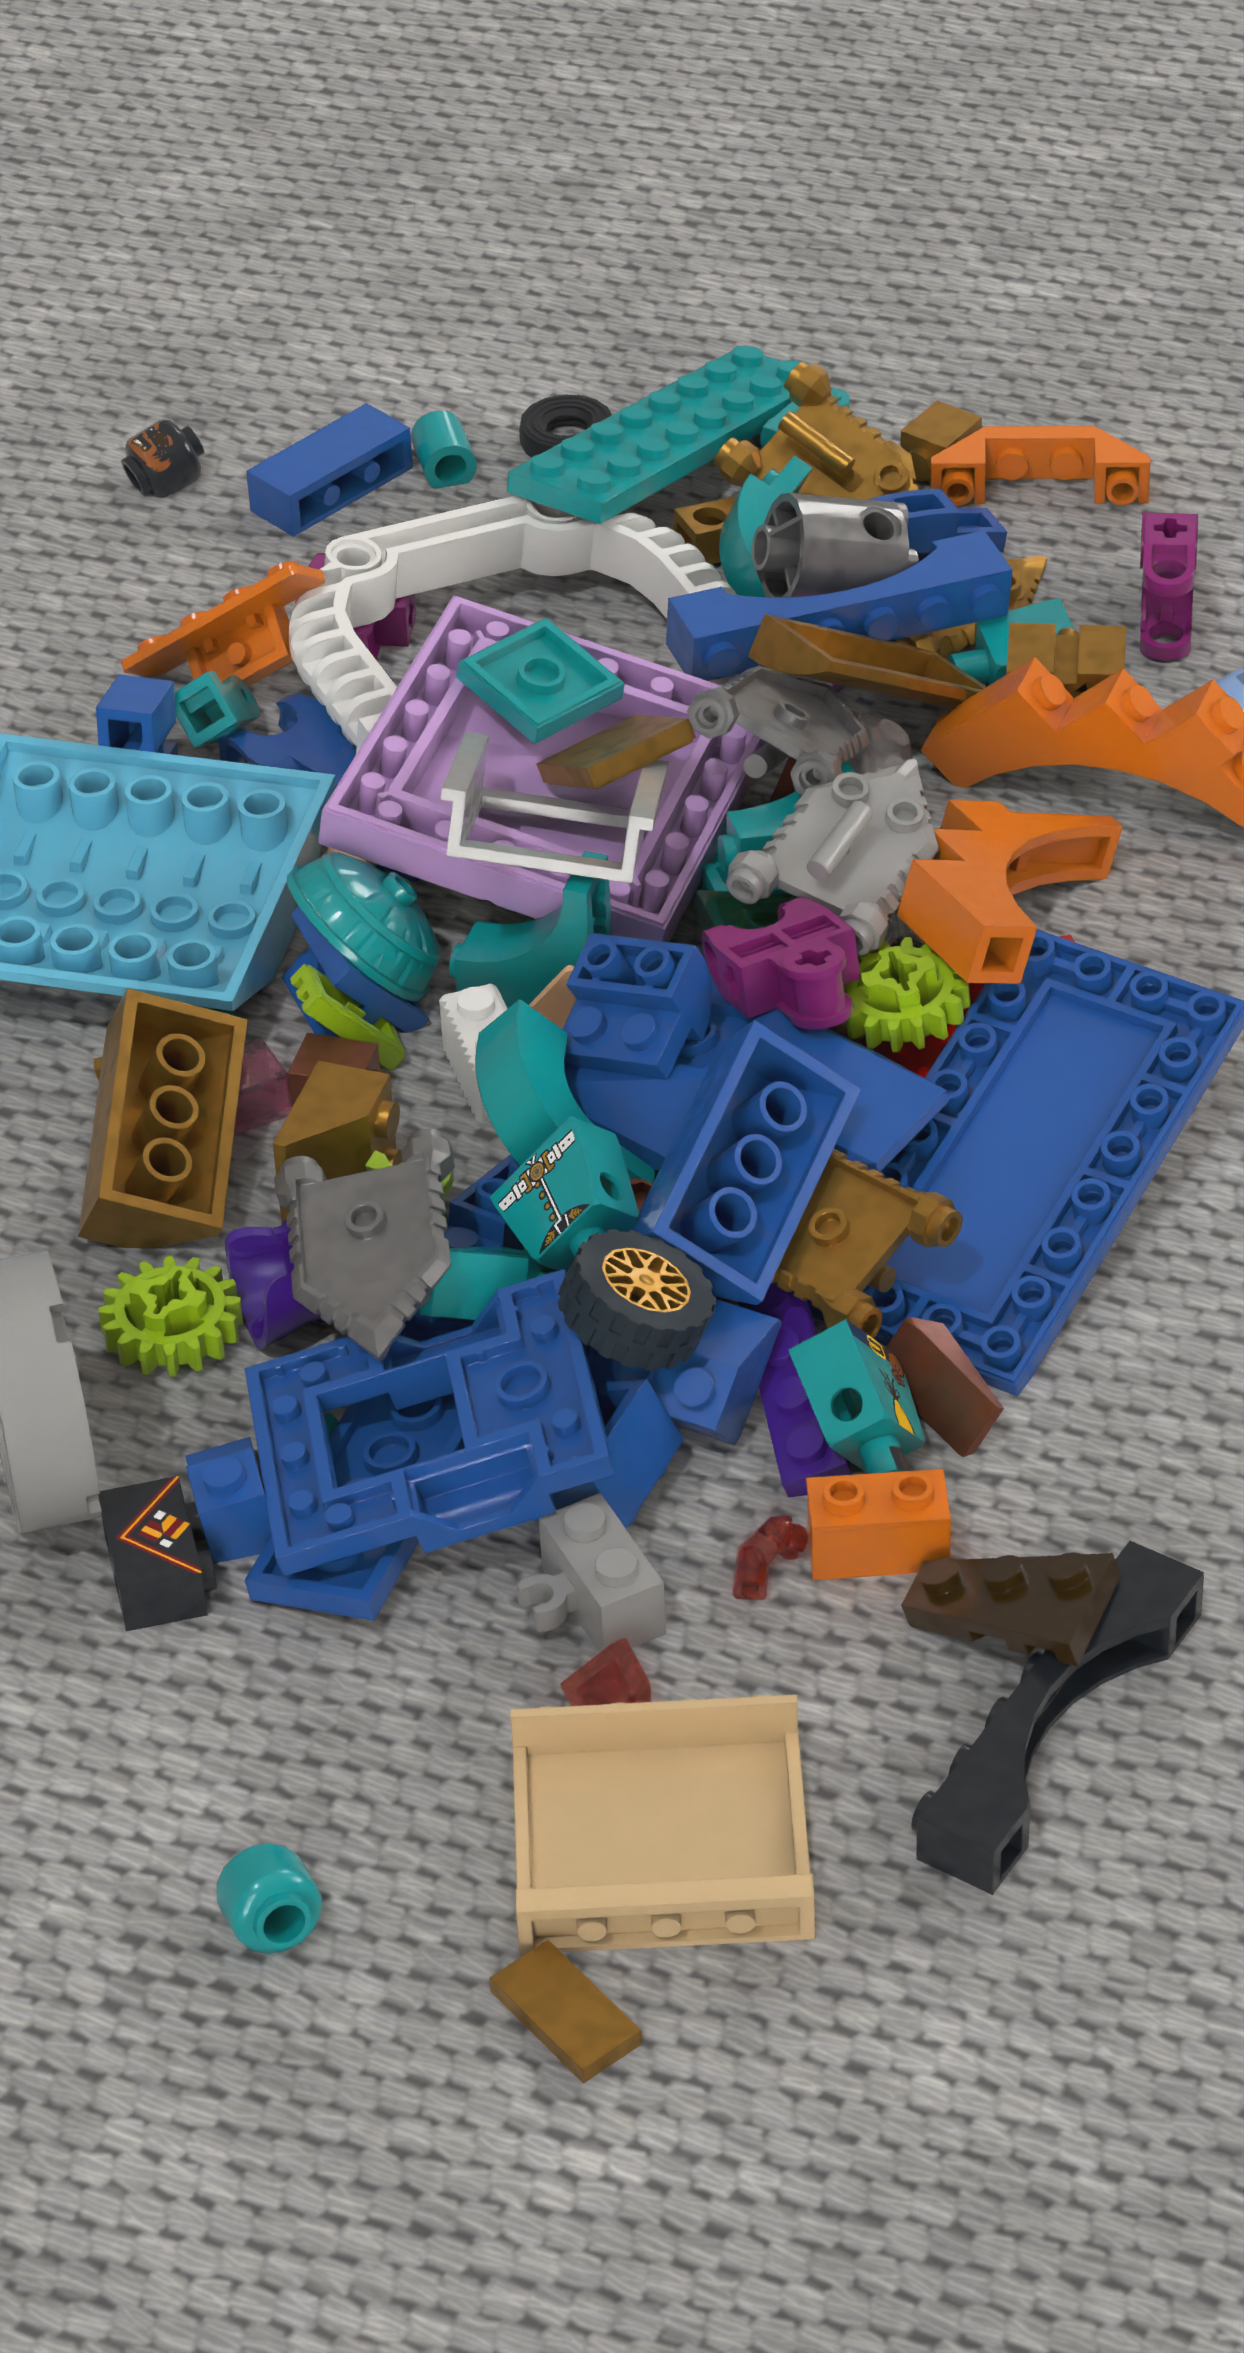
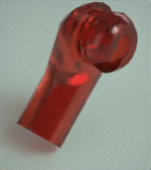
[733,1515,808,1600]

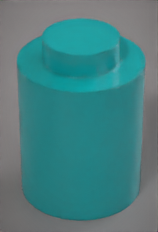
[411,410,477,489]

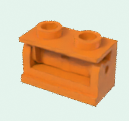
[806,1469,951,1580]

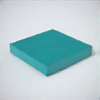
[456,618,625,744]

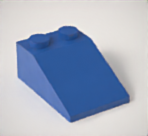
[534,1378,684,1528]

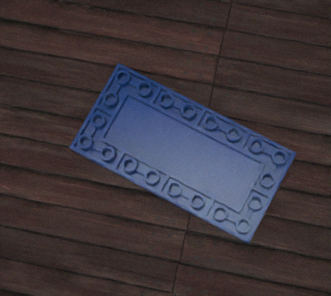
[809,929,1244,1397]

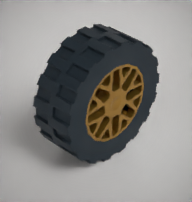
[558,1229,716,1371]

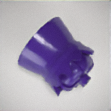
[225,1220,325,1349]

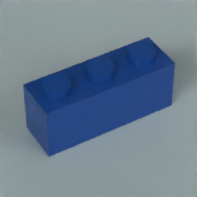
[246,403,413,537]

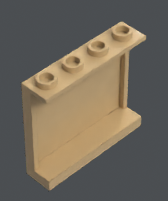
[510,1695,815,1955]

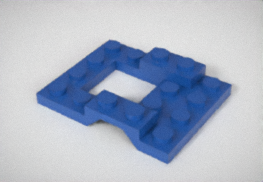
[244,1269,616,1576]

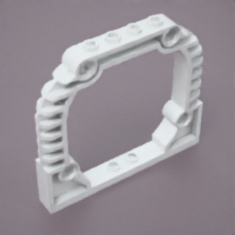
[289,495,828,754]

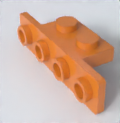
[121,561,326,687]

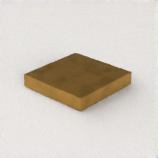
[536,714,696,790]

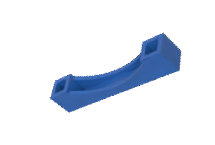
[666,530,1013,681]

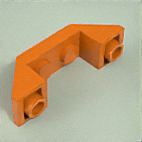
[931,426,1151,506]

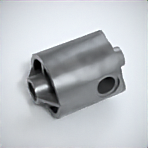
[752,493,919,598]

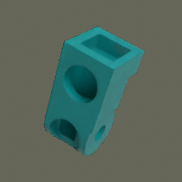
[175,670,260,748]

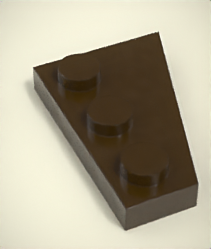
[901,1552,1121,1667]

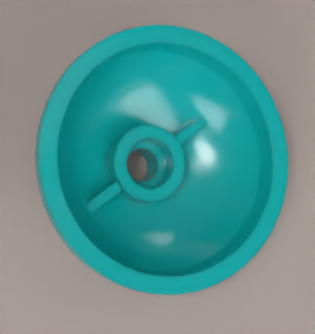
[286,852,441,1002]

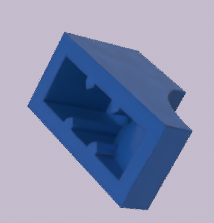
[185,1437,272,1564]

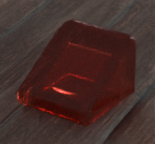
[560,1638,652,1706]

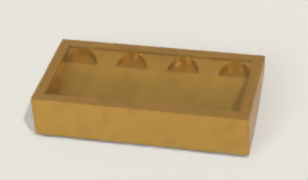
[747,614,986,708]

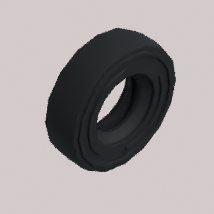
[519,395,612,458]

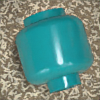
[216,1843,322,1954]

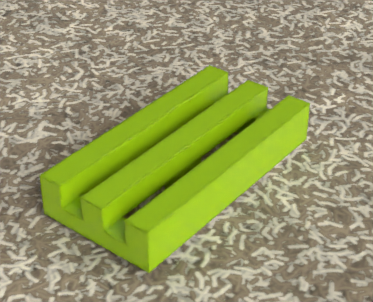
[290,964,406,1071]

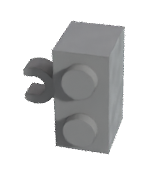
[517,1493,666,1659]

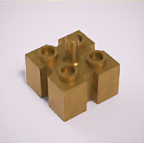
[1006,623,1126,698]

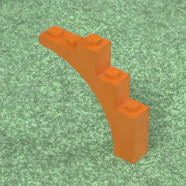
[920,657,1244,828]
[897,800,1123,984]

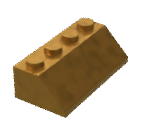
[78,988,248,1249]

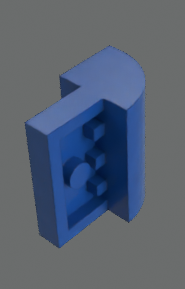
[562,933,712,1080]

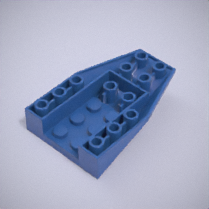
[564,976,949,1172]

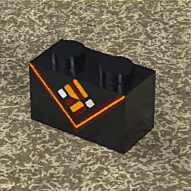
[98,1476,217,1631]

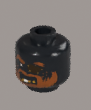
[121,419,204,498]

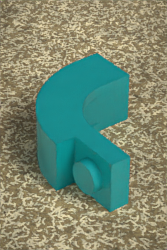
[719,455,812,598]
[475,999,655,1183]

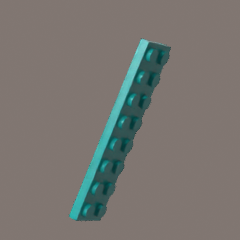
[507,346,800,524]

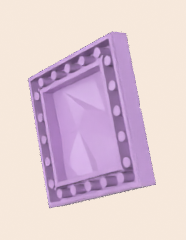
[318,595,768,942]

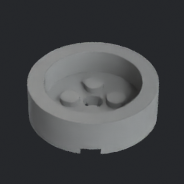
[0,1250,102,1534]

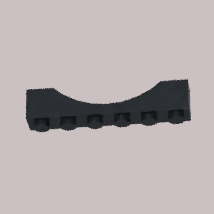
[911,1541,1204,1895]

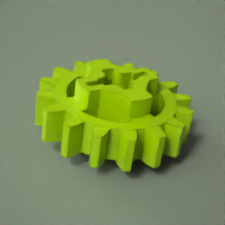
[839,937,971,1052]
[98,1256,243,1377]

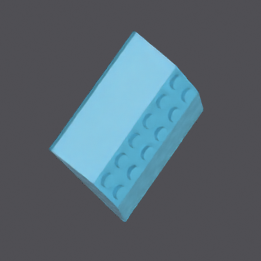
[0,733,336,1011]

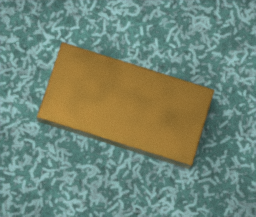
[489,1940,642,2084]

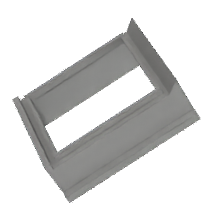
[440,731,669,883]

